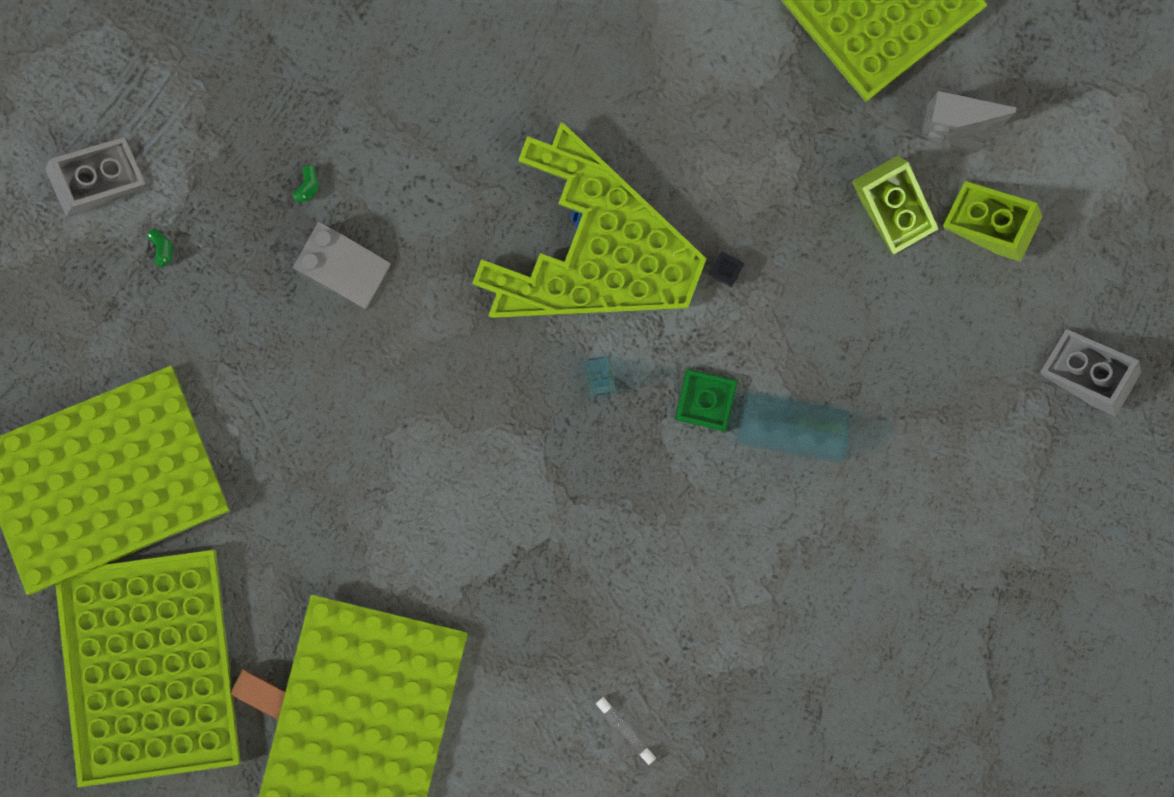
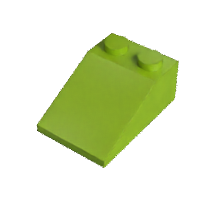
[852,156,939,255]
[943,181,1043,262]

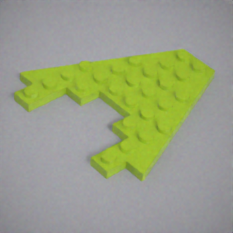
[472,122,706,318]

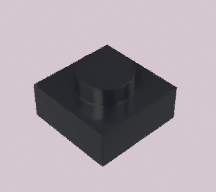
[708,251,745,288]

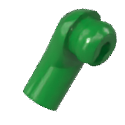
[293,165,319,203]
[146,228,173,267]

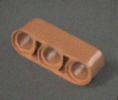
[231,668,286,720]

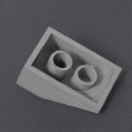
[922,91,1017,142]
[45,137,145,217]
[293,222,391,309]
[1040,329,1142,417]

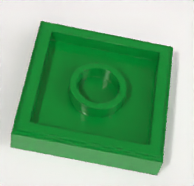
[674,369,738,432]

